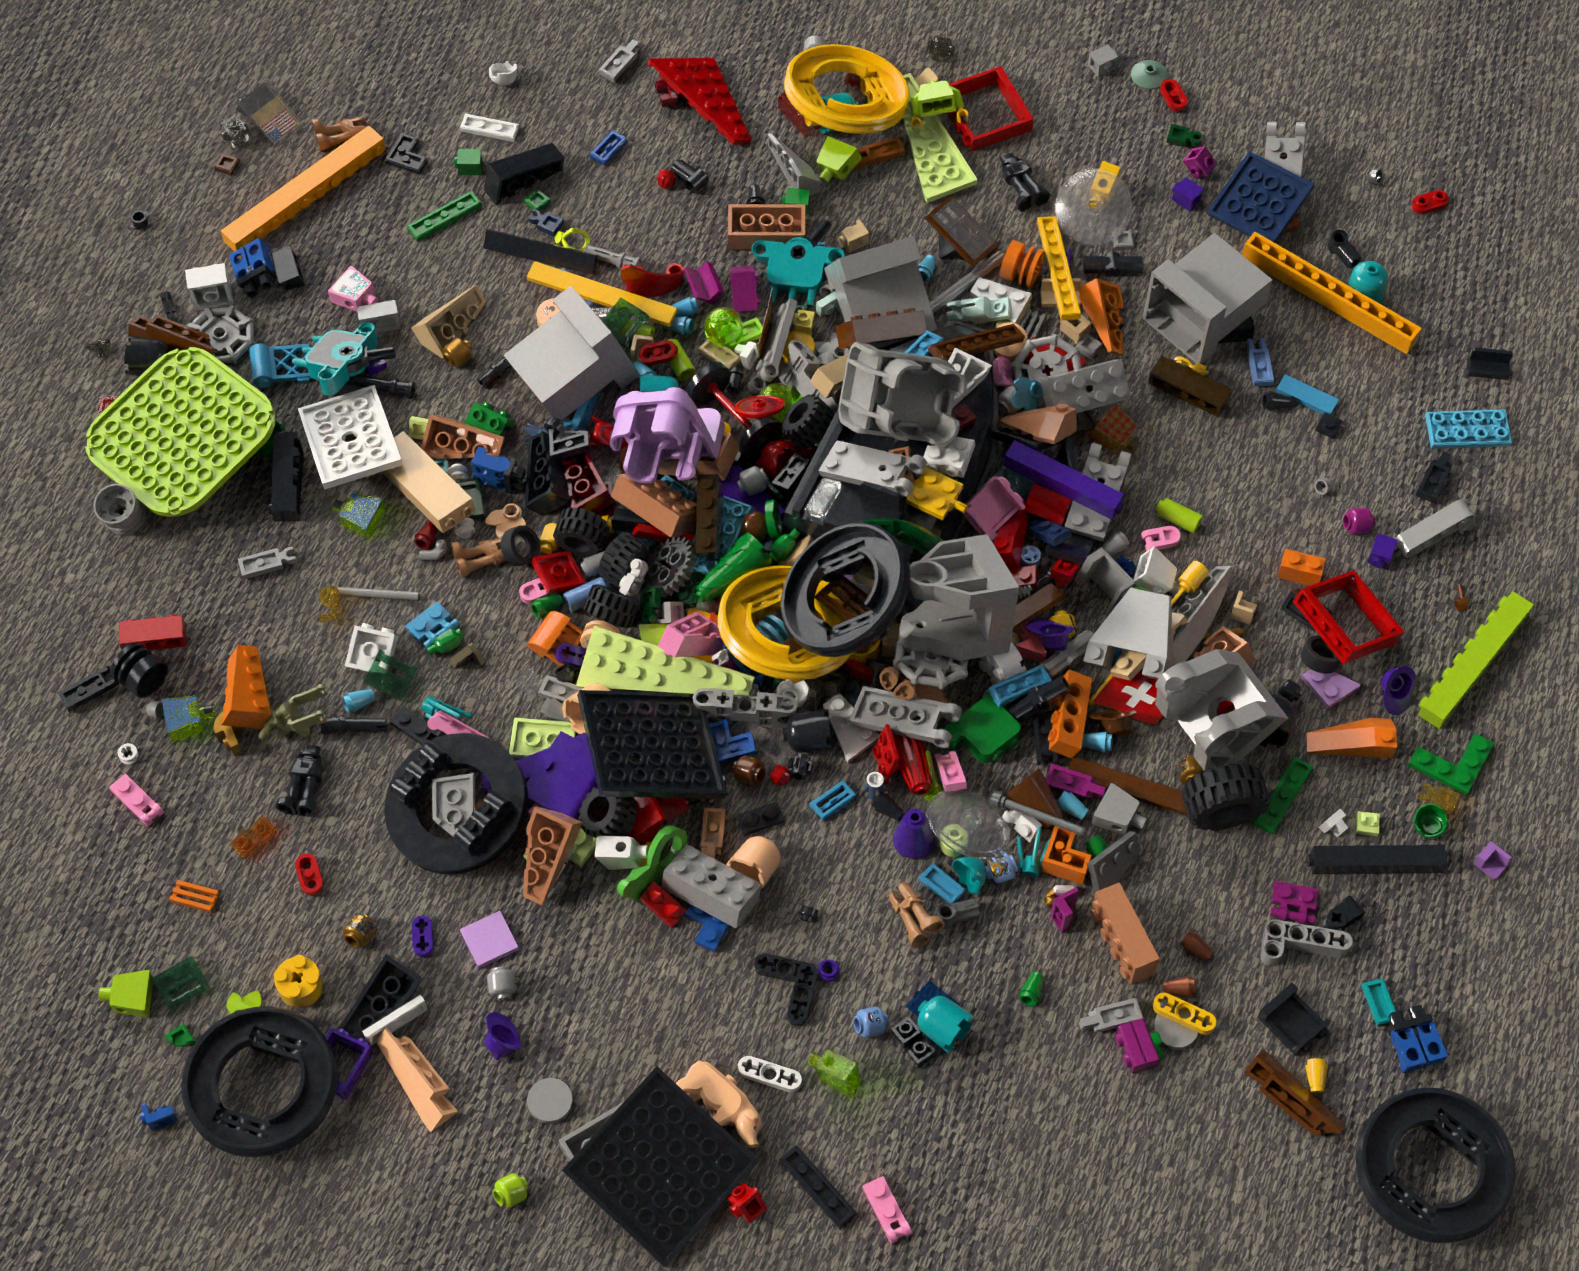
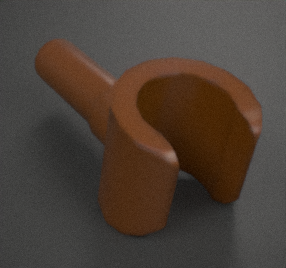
[1454,584,1469,611]

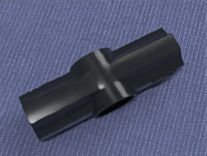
[1083,252,1143,277]
[1007,676,1072,723]

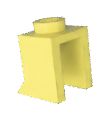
[792,309,815,337]

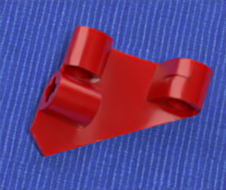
[621,263,684,298]

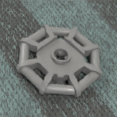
[186,305,256,364]
[1011,334,1082,408]
[893,640,968,689]

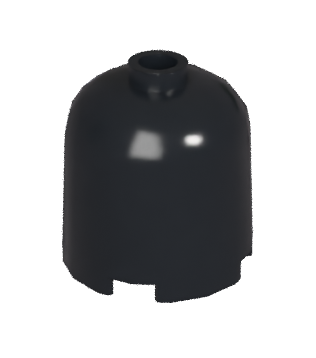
[124,335,169,376]
[1259,694,1295,748]
[783,709,832,753]

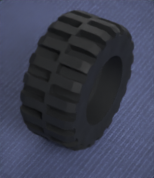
[1182,763,1270,831]

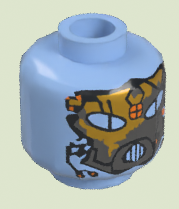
[986,852,1018,884]

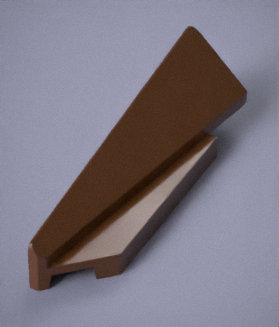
[1244,1050,1346,1135]

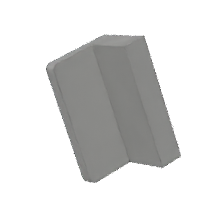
[357,300,401,333]

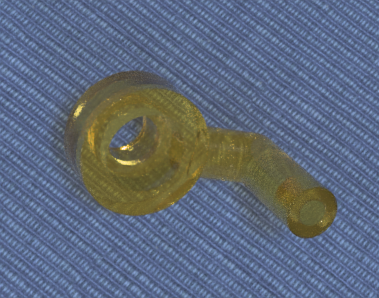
[319,586,341,623]

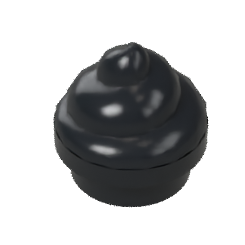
[555,664,576,684]

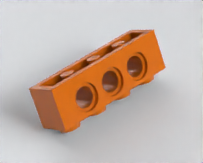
[1048,670,1092,758]

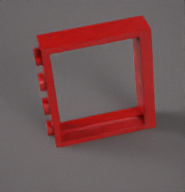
[947,66,1034,152]
[1293,570,1404,664]

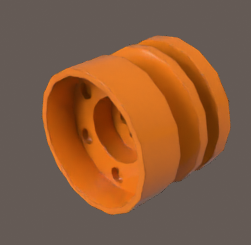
[999,240,1045,289]

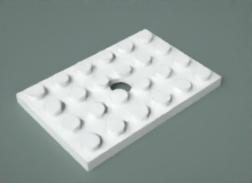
[298,385,403,490]

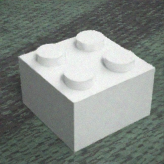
[185,263,234,311]

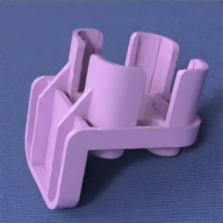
[610,387,725,483]

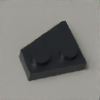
[549,428,591,461]

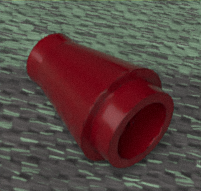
[414,520,438,550]

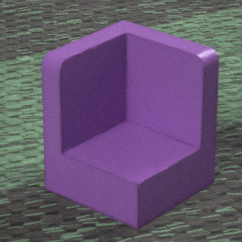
[1474,842,1512,880]

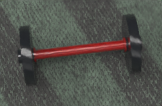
[687,362,782,460]

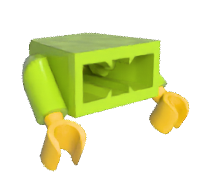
[910,80,968,131]

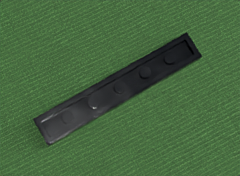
[483,229,598,274]

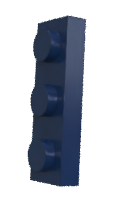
[1026,516,1072,546]

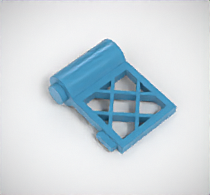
[249,344,313,388]

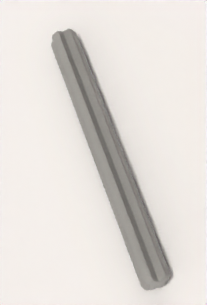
[929,251,1005,314]

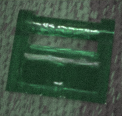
[602,297,650,348]
[660,572,704,609]
[363,649,418,702]
[152,956,212,1013]

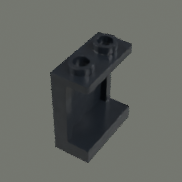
[1257,983,1331,1056]

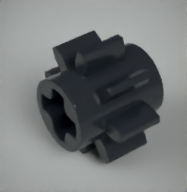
[787,753,814,780]

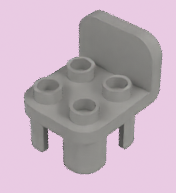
[839,342,967,445]

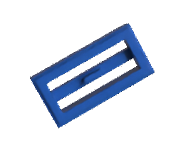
[590,130,628,166]

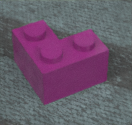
[729,265,761,312]

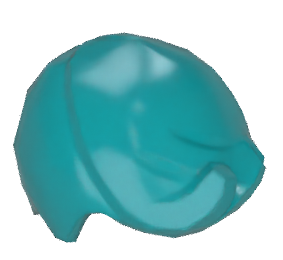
[952,857,986,895]

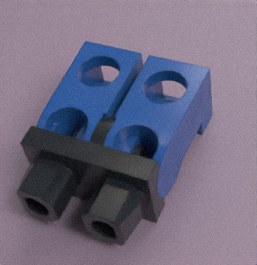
[229,238,277,298]
[471,447,526,494]
[1388,1005,1448,1073]

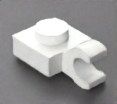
[1002,809,1042,843]

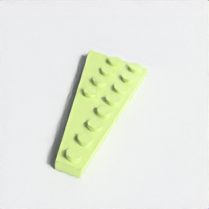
[903,73,977,203]
[576,626,755,696]

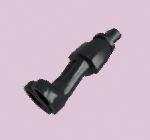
[1000,153,1050,212]
[275,745,322,817]

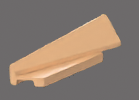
[376,1028,458,1132]

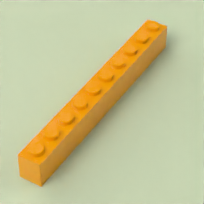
[221,126,386,252]
[1242,232,1422,354]

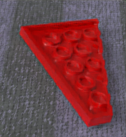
[647,58,751,145]

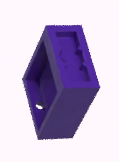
[326,1028,373,1101]

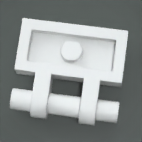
[619,559,648,598]

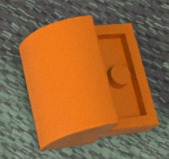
[526,611,583,666]

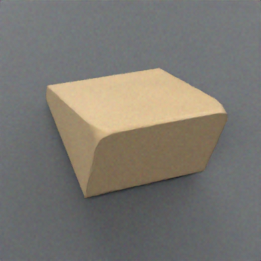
[915,67,939,88]

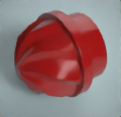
[656,170,675,189]
[769,764,791,786]

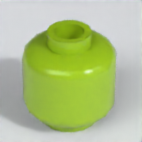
[493,1173,529,1208]

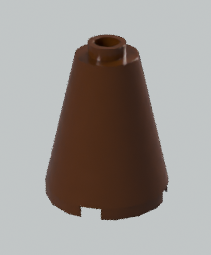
[1006,769,1063,830]

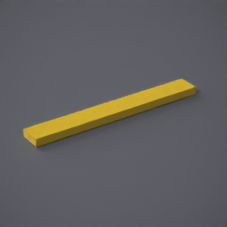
[1037,216,1081,321]
[526,261,677,327]

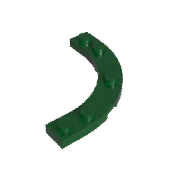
[859,518,944,555]

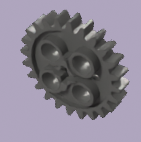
[643,536,698,599]

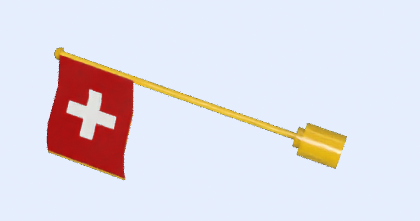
[1088,561,1209,725]

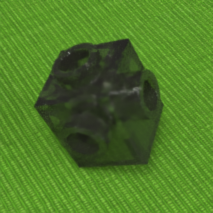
[219,113,249,148]

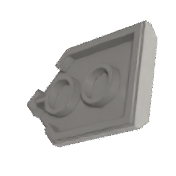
[432,773,476,837]

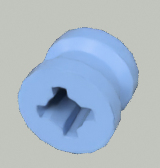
[1020,546,1041,568]

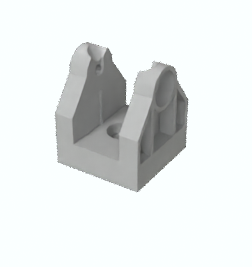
[899,534,1019,661]
[1155,649,1288,771]

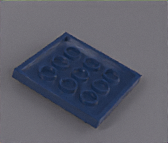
[1207,151,1314,243]

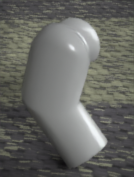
[419,540,448,561]

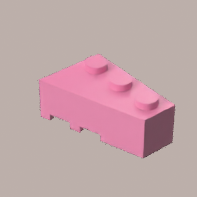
[658,612,724,657]

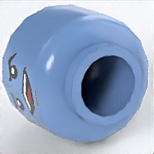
[853,1007,889,1038]

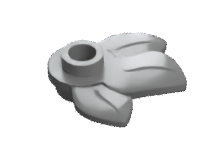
[815,332,849,365]

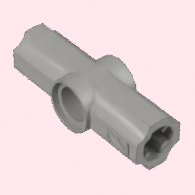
[1040,630,1094,679]

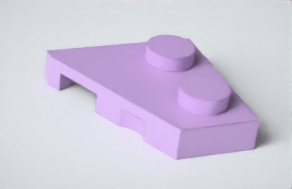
[1301,669,1360,709]

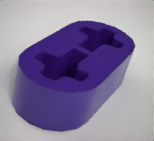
[555,643,587,669]
[412,915,434,958]

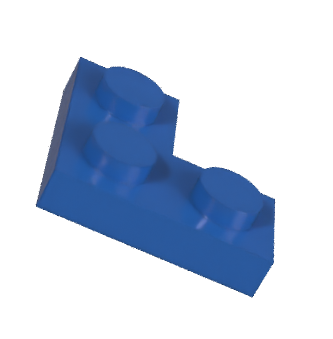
[709,719,757,764]
[685,904,729,953]

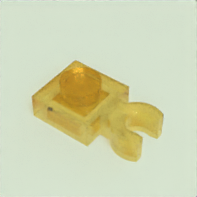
[1418,783,1460,815]

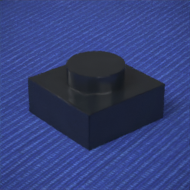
[1315,413,1343,439]

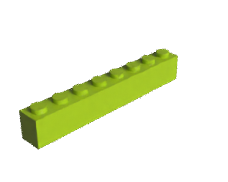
[1418,591,1534,729]

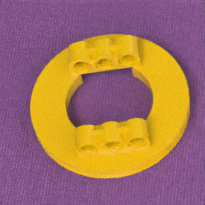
[784,44,910,134]
[718,566,858,684]

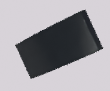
[891,1016,937,1068]

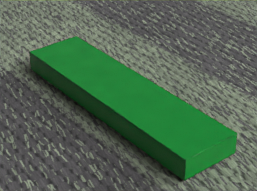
[407,190,482,242]
[1253,756,1313,835]

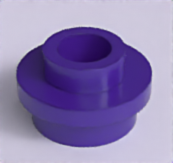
[817,959,840,982]

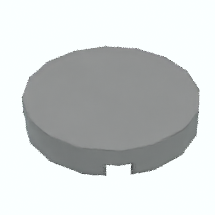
[1153,1005,1198,1050]
[527,1078,573,1123]

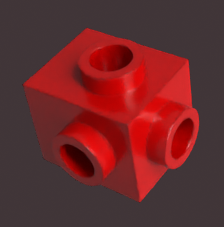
[727,1183,768,1223]

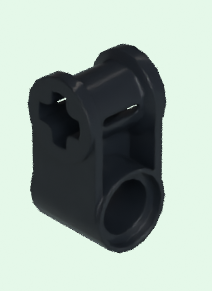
[1323,895,1366,931]

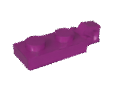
[1046,764,1106,799]

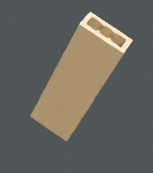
[382,431,476,533]

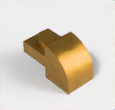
[214,711,243,756]

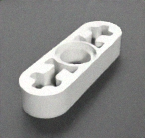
[738,1056,802,1093]

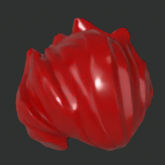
[756,439,795,478]

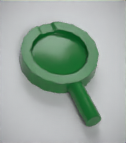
[765,500,783,539]

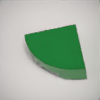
[164,1024,196,1047]
[1150,1032,1164,1060]

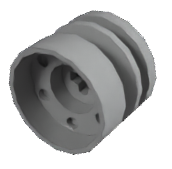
[93,483,146,535]

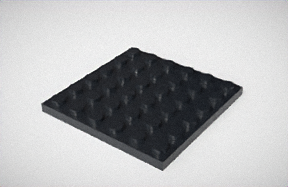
[577,690,727,799]
[561,1066,759,1267]

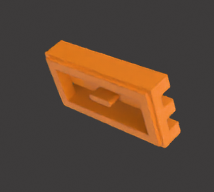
[169,880,220,913]

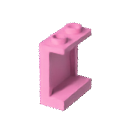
[961,476,1025,541]

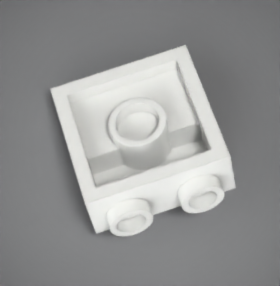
[923,437,975,478]
[345,623,399,676]

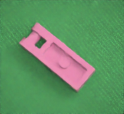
[427,711,489,738]
[934,751,967,792]
[109,773,165,827]
[862,1176,912,1244]

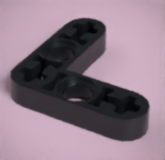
[754,953,817,1026]

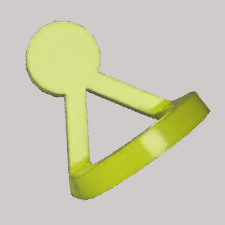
[555,228,590,251]

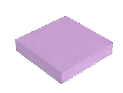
[460,911,519,969]

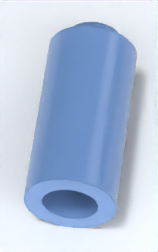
[563,577,611,613]

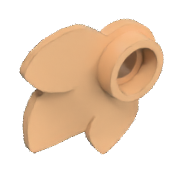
[485,503,526,538]

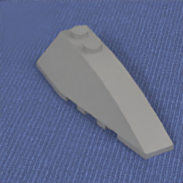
[1172,566,1233,665]

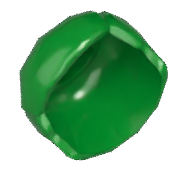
[1414,804,1448,839]

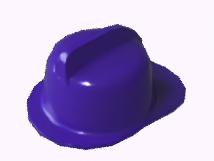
[1026,619,1074,651]
[1381,666,1416,715]
[485,1012,521,1060]

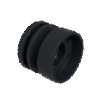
[110,642,168,699]

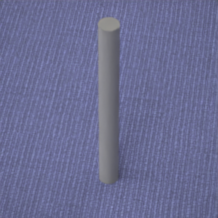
[336,587,419,600]

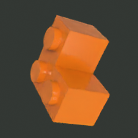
[1041,826,1091,885]

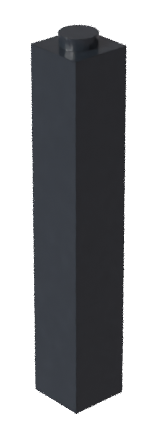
[1307,845,1447,874]

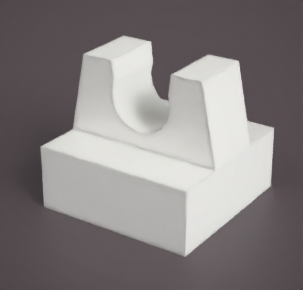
[734,341,759,370]
[1319,809,1348,837]

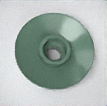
[1131,60,1168,89]

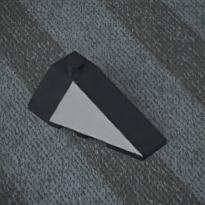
[337,954,423,1040]

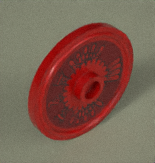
[734,395,785,420]

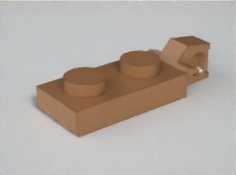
[701,808,726,859]

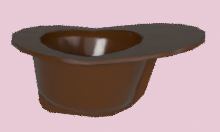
[1086,711,1137,737]

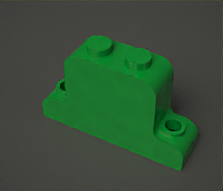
[943,694,1020,763]

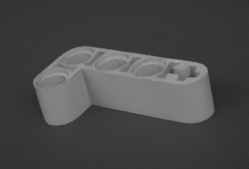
[1395,499,1476,558]
[1260,920,1353,966]

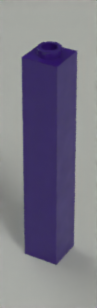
[1003,440,1124,520]

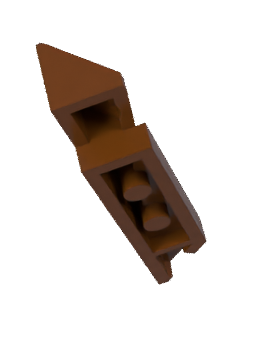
[128,315,214,356]

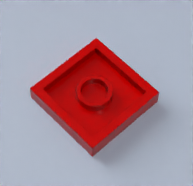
[531,551,586,594]

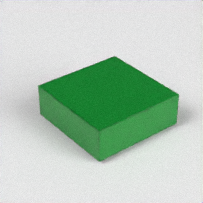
[523,189,551,211]

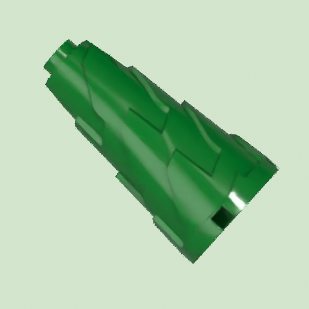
[695,533,773,603]

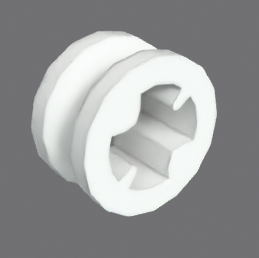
[118,743,139,765]

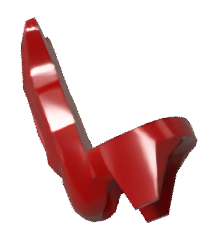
[591,416,629,450]

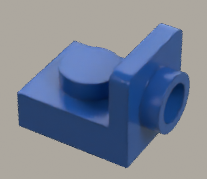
[140,1102,178,1131]

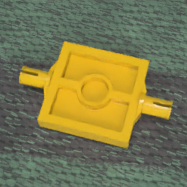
[906,467,968,520]

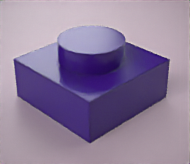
[365,360,387,376]

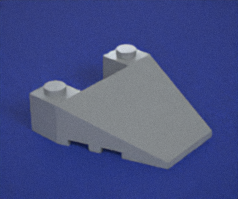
[1084,588,1175,680]

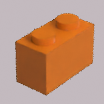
[1277,549,1326,586]

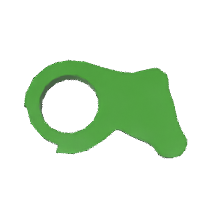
[617,825,687,905]

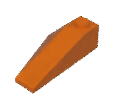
[1078,279,1123,355]
[1306,718,1397,758]

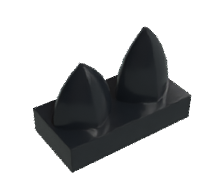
[736,801,785,836]

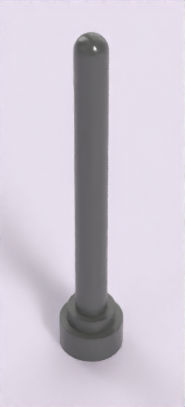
[990,790,1087,836]

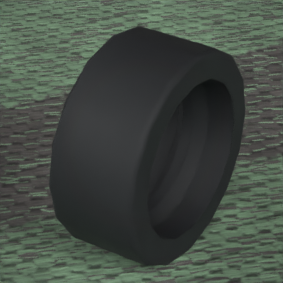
[500,525,541,566]
[1301,635,1341,674]

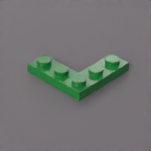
[1407,733,1494,795]

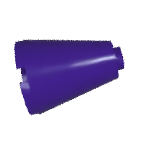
[893,809,936,860]

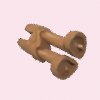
[312,117,367,151]
[451,538,507,578]
[879,652,917,700]
[889,882,945,948]

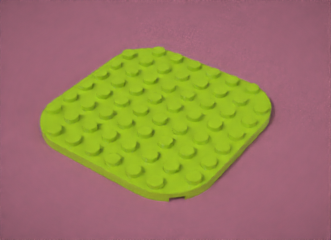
[85,347,275,517]

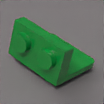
[465,401,516,436]

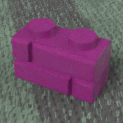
[1114,1019,1160,1074]

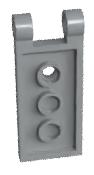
[1264,122,1307,213]
[748,298,797,394]
[819,440,927,497]
[1064,443,1131,542]
[849,686,962,748]

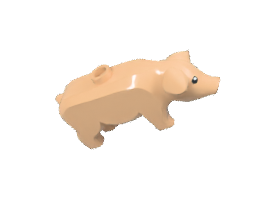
[676,1061,762,1148]

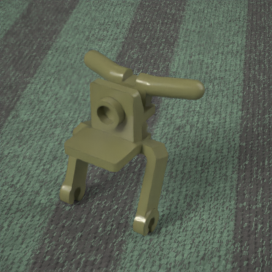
[259,684,328,740]

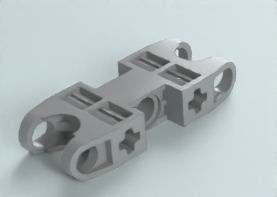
[778,340,841,411]
[693,688,797,728]

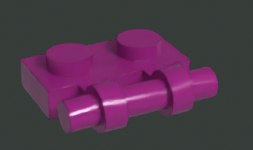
[1270,881,1319,925]

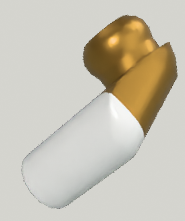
[1044,885,1074,907]

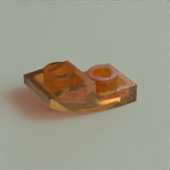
[229,815,280,859]

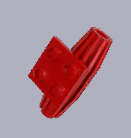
[873,724,932,796]

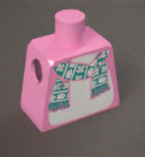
[328,266,378,311]

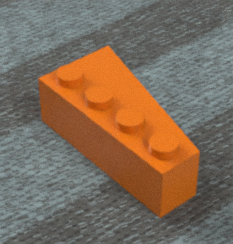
[221,645,271,729]

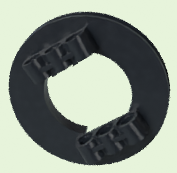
[780,522,911,657]
[384,733,528,875]
[181,1006,338,1158]
[1356,1088,1516,1243]

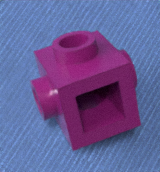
[1183,146,1217,178]

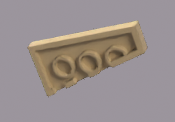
[1110,612,1188,681]

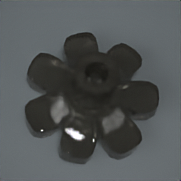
[85,339,111,358]

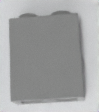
[1075,547,1136,614]

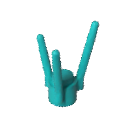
[422,696,472,730]
[1017,827,1052,877]

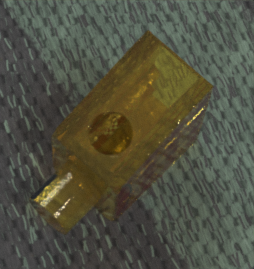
[1088,403,1139,452]

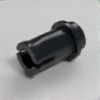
[726,367,744,394]

